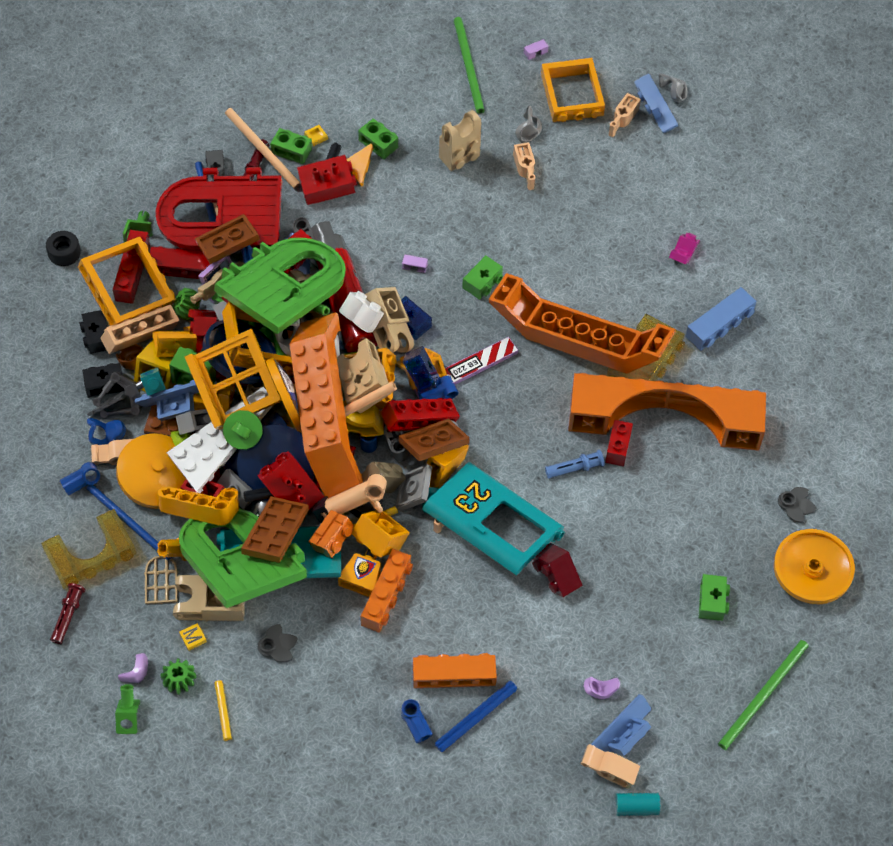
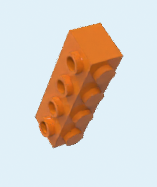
[361,549,413,633]
[413,653,497,688]

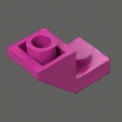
[669,232,700,264]

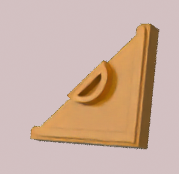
[347,144,374,186]

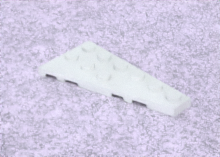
[167,387,273,493]

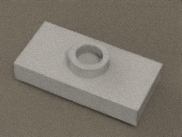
[218,469,253,510]

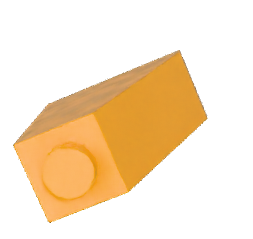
[426,445,469,489]

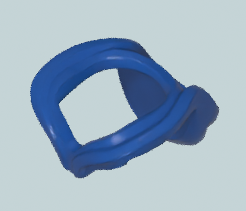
[87,418,126,445]

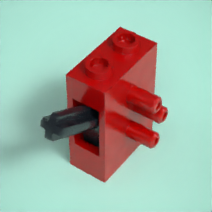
[297,142,357,205]
[243,451,325,510]

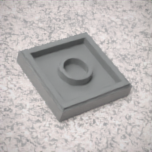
[396,464,432,511]

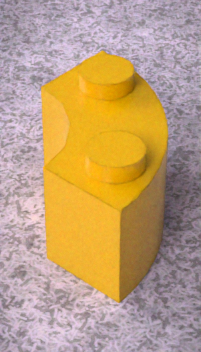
[343,400,385,437]

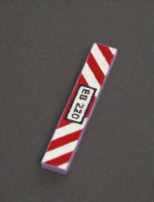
[414,337,518,398]

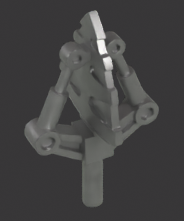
[87,372,144,418]

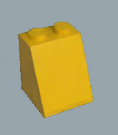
[134,340,175,392]

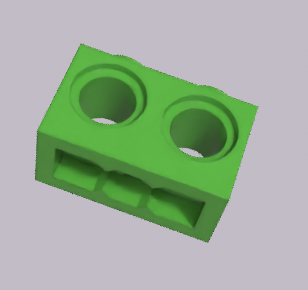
[358,118,398,160]
[270,128,312,165]

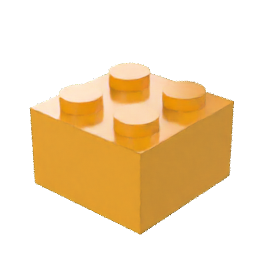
[352,510,410,557]

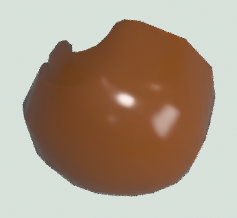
[116,344,144,370]

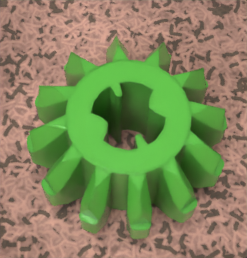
[172,287,201,320]
[160,658,196,694]

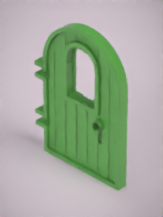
[214,238,346,334]
[179,509,307,608]

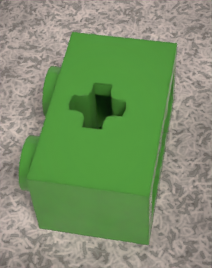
[462,255,503,300]
[698,574,730,621]

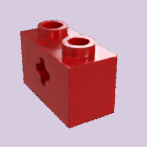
[605,419,633,467]

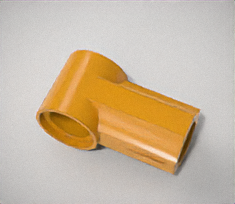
[157,537,187,561]

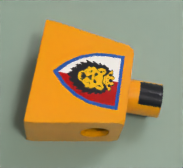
[338,549,381,597]

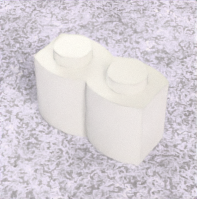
[339,291,384,332]

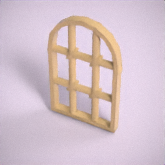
[144,556,178,604]

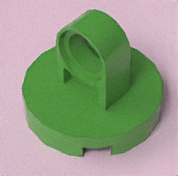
[223,410,263,449]

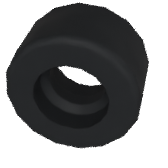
[46,231,81,266]

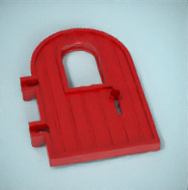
[156,167,282,250]

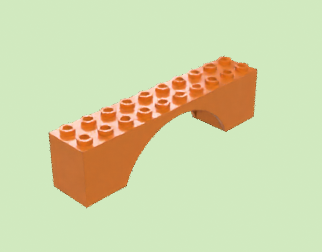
[568,373,766,451]

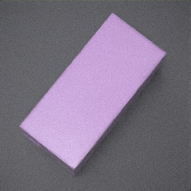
[524,39,548,60]
[402,255,428,273]

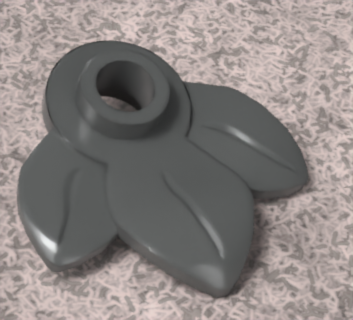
[778,487,817,522]
[257,624,298,662]

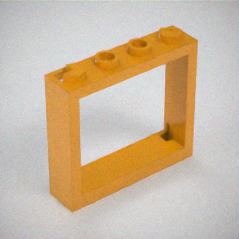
[78,237,175,326]
[222,301,294,376]

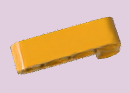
[158,487,239,526]

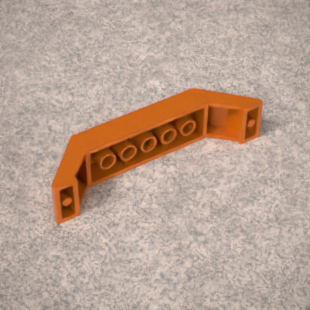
[488,273,676,374]
[290,312,363,498]

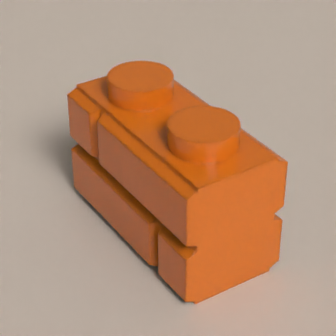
[309,510,354,559]

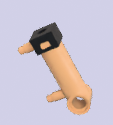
[312,474,387,523]

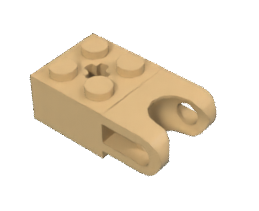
[439,109,481,171]
[365,287,414,353]
[337,338,392,414]
[173,575,245,621]

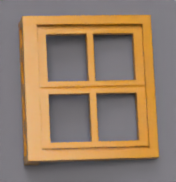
[185,329,282,430]

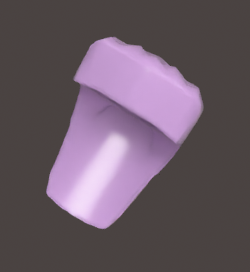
[118,653,148,683]
[584,677,620,699]

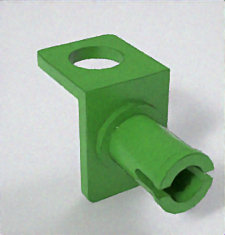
[123,211,153,242]
[115,684,140,734]

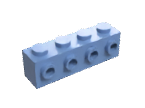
[685,287,757,351]

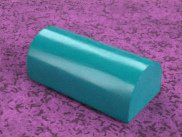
[615,793,660,816]

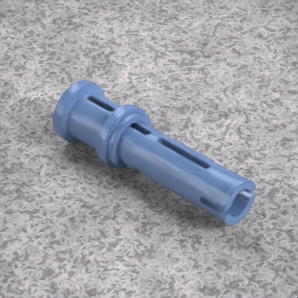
[545,449,605,479]

